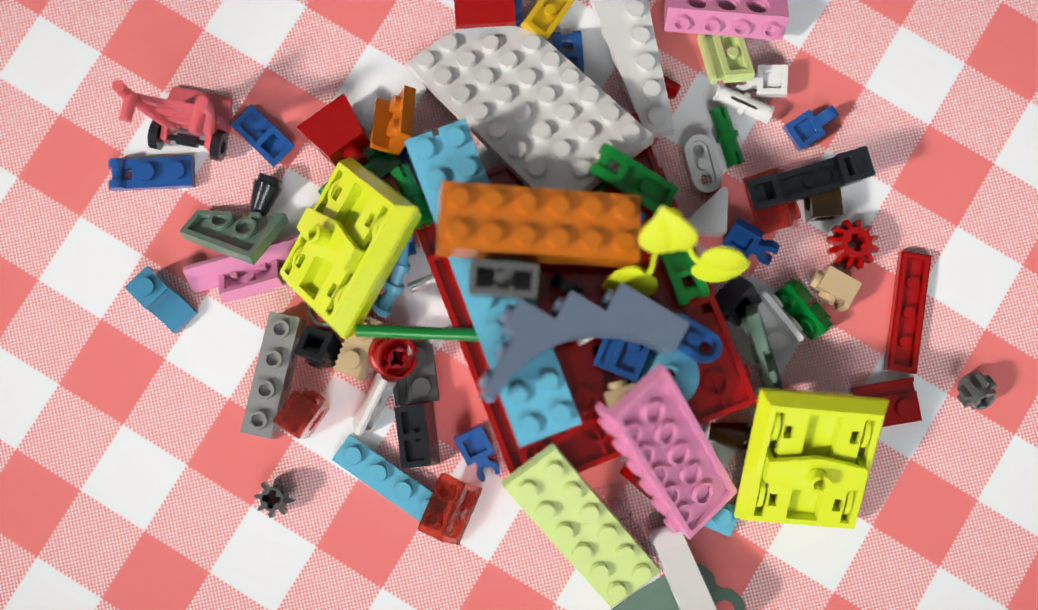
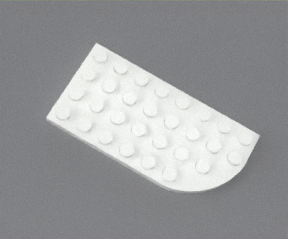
[406,26,654,192]

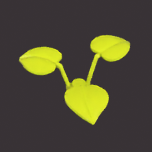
[602,206,751,297]

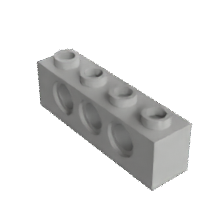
[240,311,306,439]

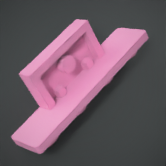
[183,234,300,303]

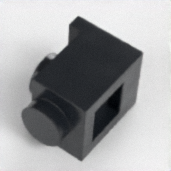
[715,276,762,327]
[294,325,343,369]

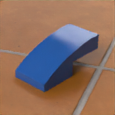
[231,104,295,167]

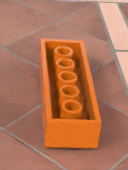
[435,181,641,268]

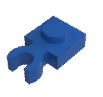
[721,217,780,265]
[454,423,500,482]

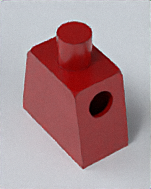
[297,93,370,167]

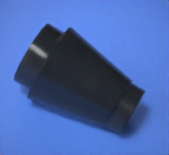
[248,172,283,216]

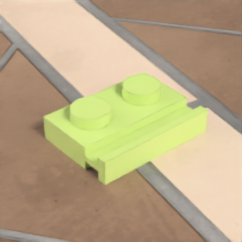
[697,34,755,84]

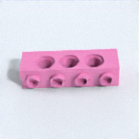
[664,0,789,41]

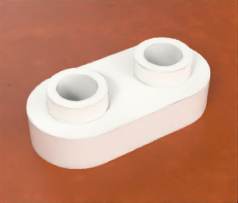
[683,134,722,195]

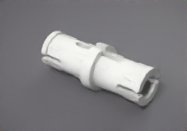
[712,83,775,124]

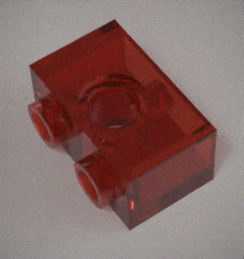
[273,388,330,439]

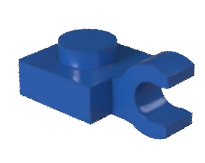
[783,105,839,152]

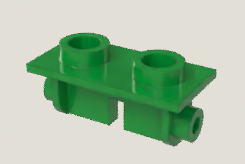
[773,277,833,340]

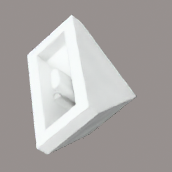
[686,186,728,237]

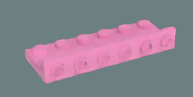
[595,364,738,539]

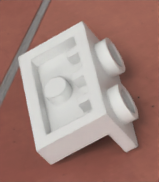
[740,291,805,360]

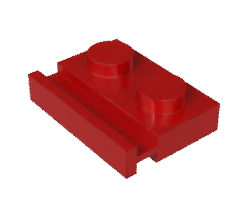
[851,377,922,427]

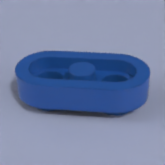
[676,313,722,364]

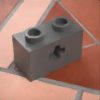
[468,259,540,302]

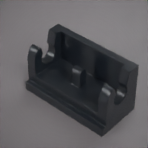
[394,403,440,469]

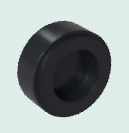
[550,273,583,295]

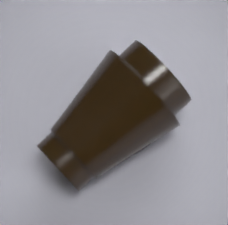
[708,422,752,452]

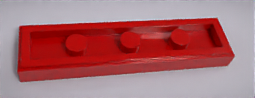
[883,251,932,375]

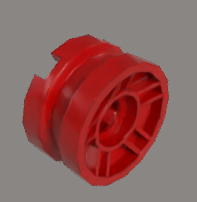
[368,338,417,380]

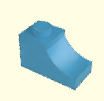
[124,266,198,334]

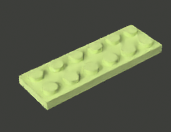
[501,443,661,608]

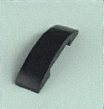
[745,145,876,211]

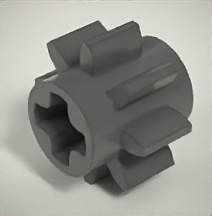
[956,372,998,410]
[254,479,295,518]

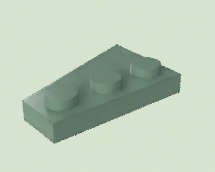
[741,303,783,389]

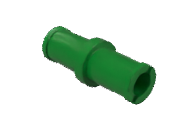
[709,105,746,168]
[391,164,434,229]

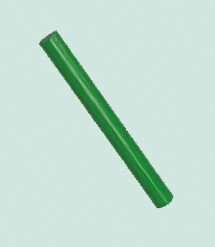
[356,324,479,341]

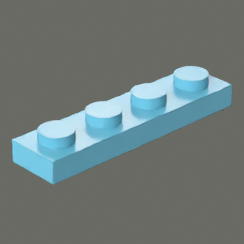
[332,434,450,530]

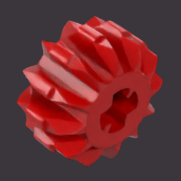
[826,219,880,270]

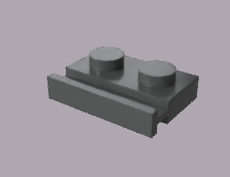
[392,340,440,406]

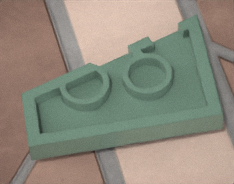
[179,210,289,265]

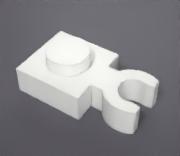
[736,65,788,97]

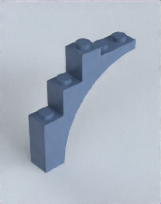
[477,283,690,403]

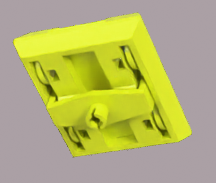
[279,157,422,339]
[733,388,889,529]

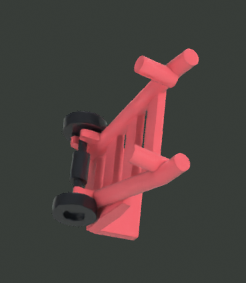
[112,79,232,162]

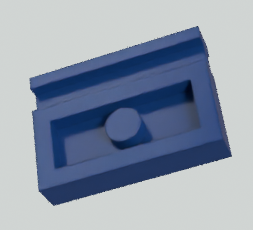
[592,338,650,383]

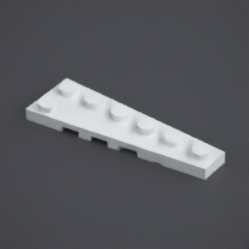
[589,0,675,138]

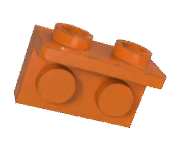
[370,85,416,156]

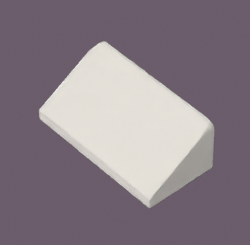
[352,373,397,436]

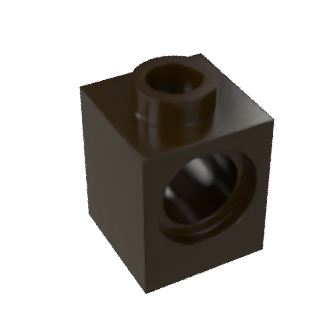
[803,188,844,222]

